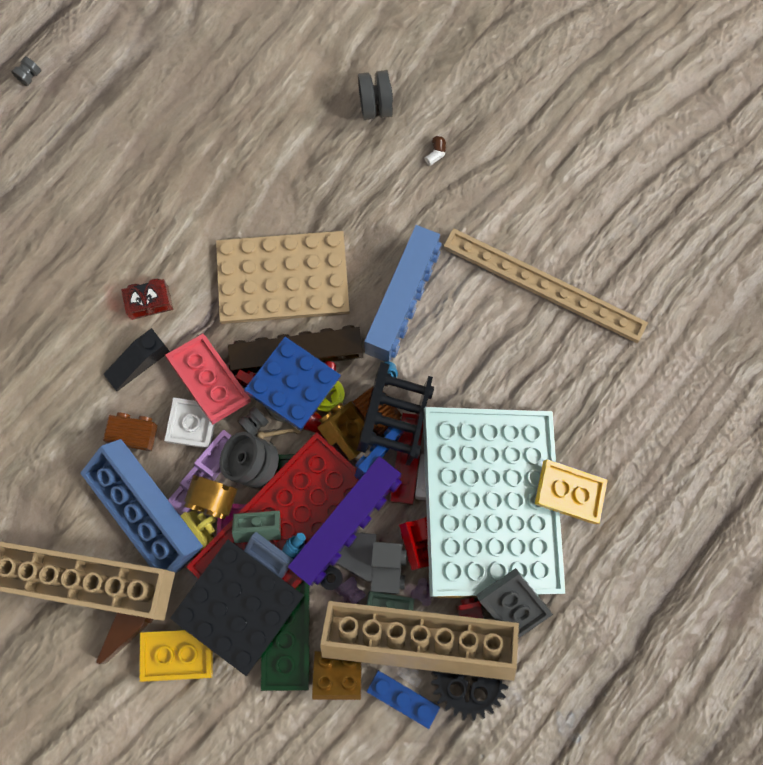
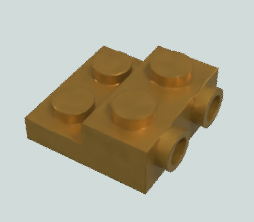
[317,401,374,460]

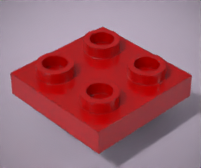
[399,517,429,571]

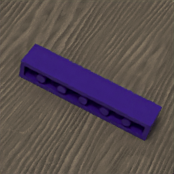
[288,456,402,586]

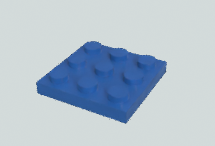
[244,337,341,431]

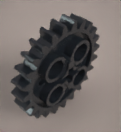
[431,671,509,722]

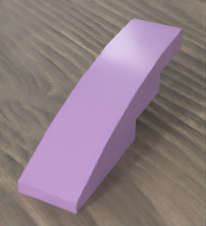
[168,430,231,516]

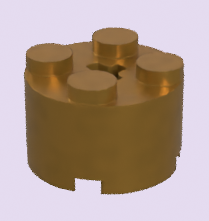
[184,475,238,519]

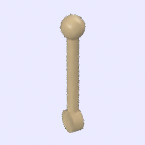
[256,427,303,439]

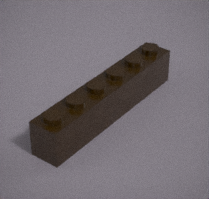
[228,325,363,376]

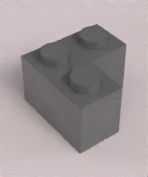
[371,542,407,594]

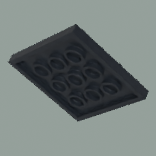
[170,539,304,676]

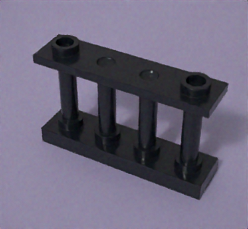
[356,362,434,466]

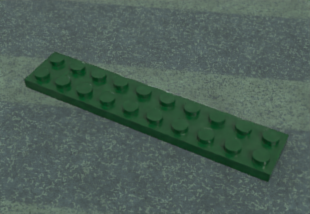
[261,454,310,691]

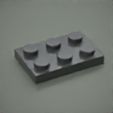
[477,568,553,639]

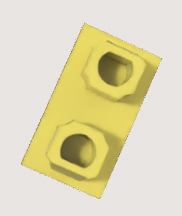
[181,510,216,553]

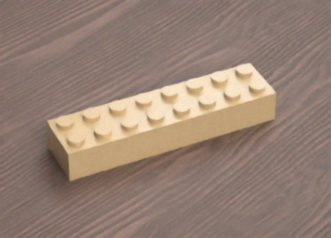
[0,542,175,621]
[320,601,519,681]

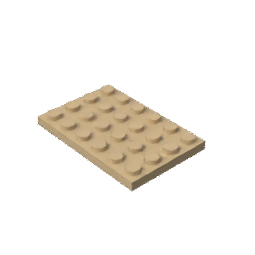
[216,231,350,324]

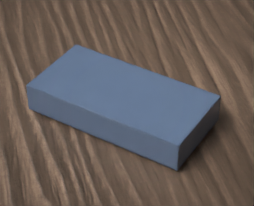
[244,532,293,578]

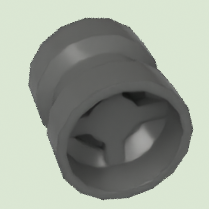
[11,56,41,86]
[238,406,269,436]

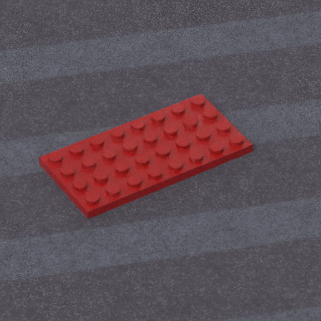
[186,432,359,588]

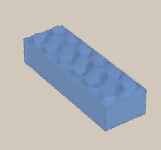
[364,225,442,362]
[80,439,203,574]

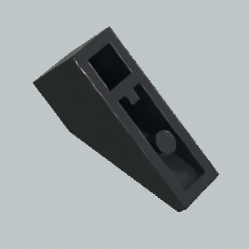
[103,328,170,391]

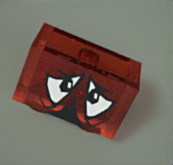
[121,279,174,320]

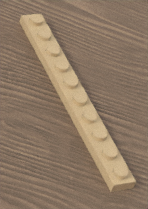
[443,228,648,343]

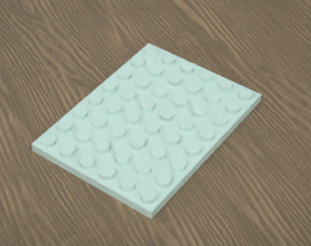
[423,407,565,597]

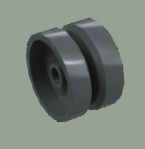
[358,70,393,120]
[219,432,279,489]

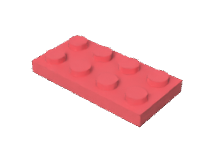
[165,333,251,425]

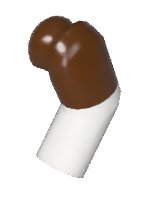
[424,136,446,166]

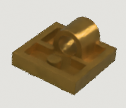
[312,651,362,700]

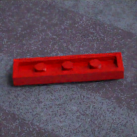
[390,413,423,505]

